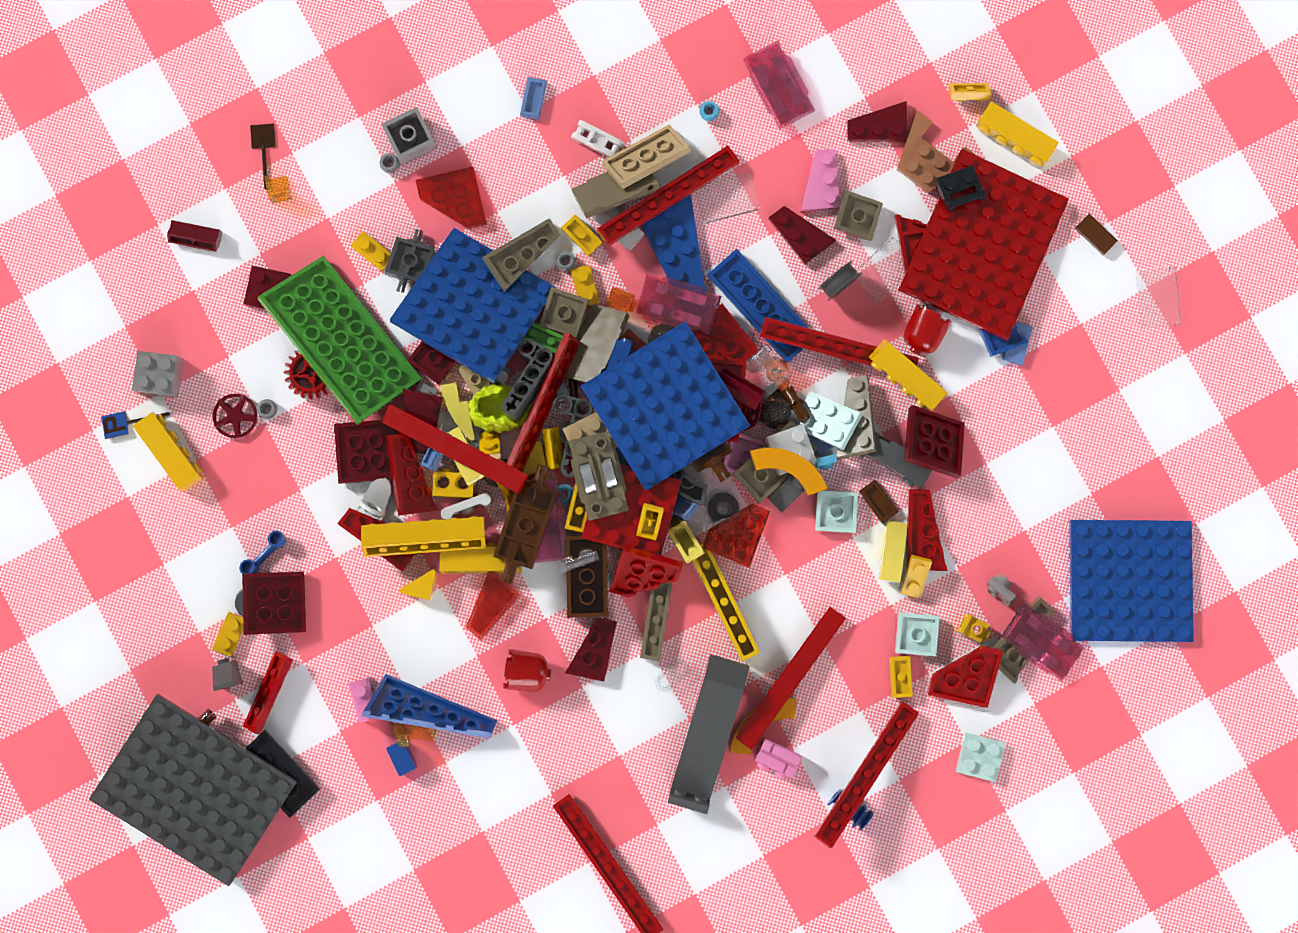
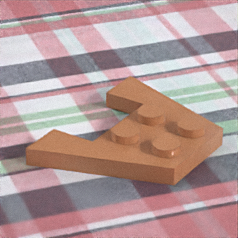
[896,110,976,194]

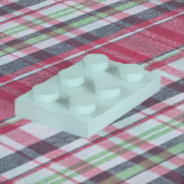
[794,391,862,450]

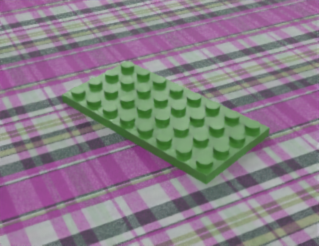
[258,255,422,425]

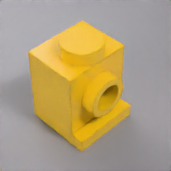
[956,614,990,643]

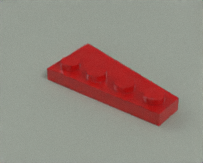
[386,434,439,516]
[906,489,948,571]
[337,508,416,572]

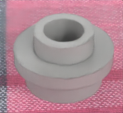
[379,153,400,173]
[556,251,576,271]
[257,399,278,419]

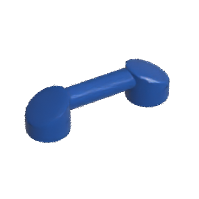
[239,530,286,574]

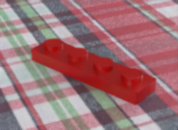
[243,651,293,735]

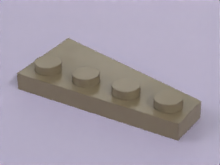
[482,218,560,292]
[836,375,877,460]
[993,597,1055,684]

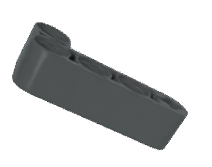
[502,339,554,421]
[554,395,593,477]

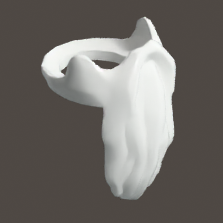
[356,478,391,521]

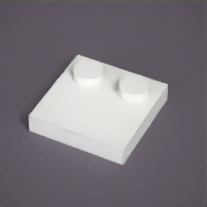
[765,424,817,476]

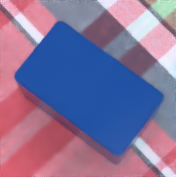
[386,739,418,776]

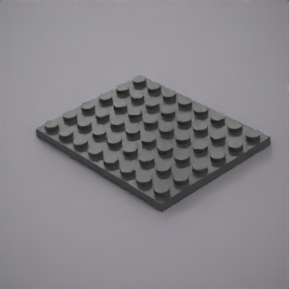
[89,694,297,887]

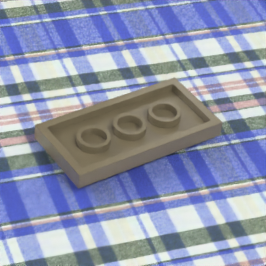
[732,420,818,504]

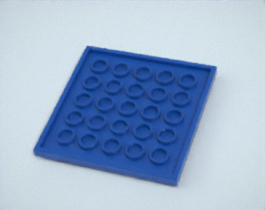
[390,228,556,383]
[581,321,750,491]
[1069,520,1194,642]

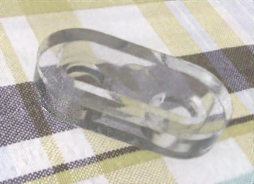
[654,658,690,692]

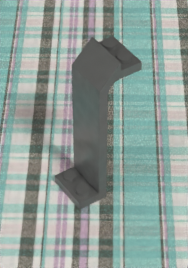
[667,654,750,814]

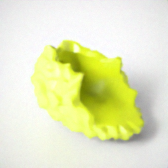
[468,383,532,433]

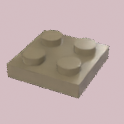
[833,190,883,241]
[539,287,590,338]

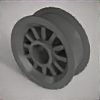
[818,261,862,301]

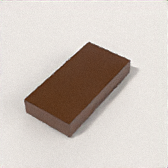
[1074,213,1118,256]
[858,480,899,524]

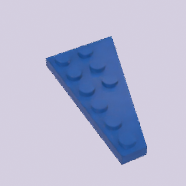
[641,195,709,319]
[362,674,498,738]

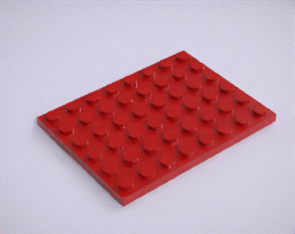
[898,148,1069,341]

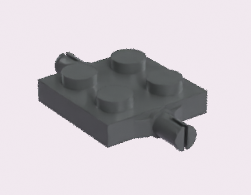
[385,229,435,293]

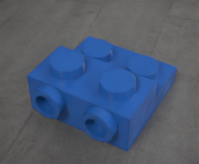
[607,338,635,369]

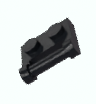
[934,165,986,212]

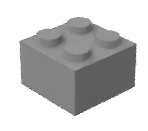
[381,107,437,165]
[132,351,184,398]

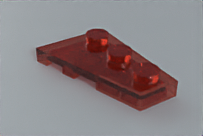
[465,571,521,641]

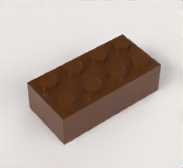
[566,536,608,618]

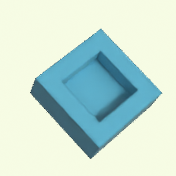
[815,454,837,470]

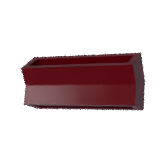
[167,220,223,252]
[718,366,766,412]

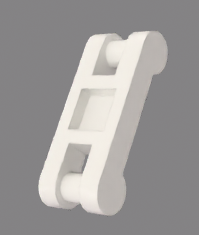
[570,120,625,158]
[441,493,493,520]

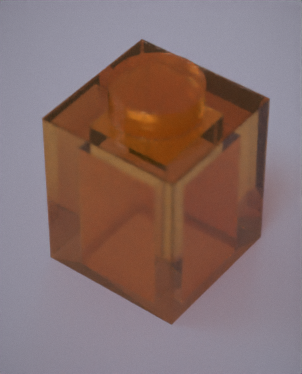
[605,286,637,314]

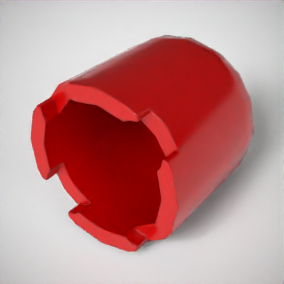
[903,305,952,355]
[503,649,551,692]

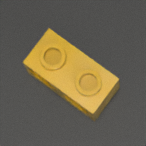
[432,468,475,499]

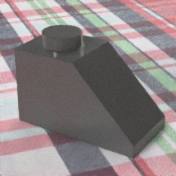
[768,475,805,513]
[212,658,243,691]

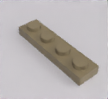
[640,582,672,661]

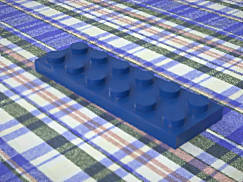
[707,248,809,364]

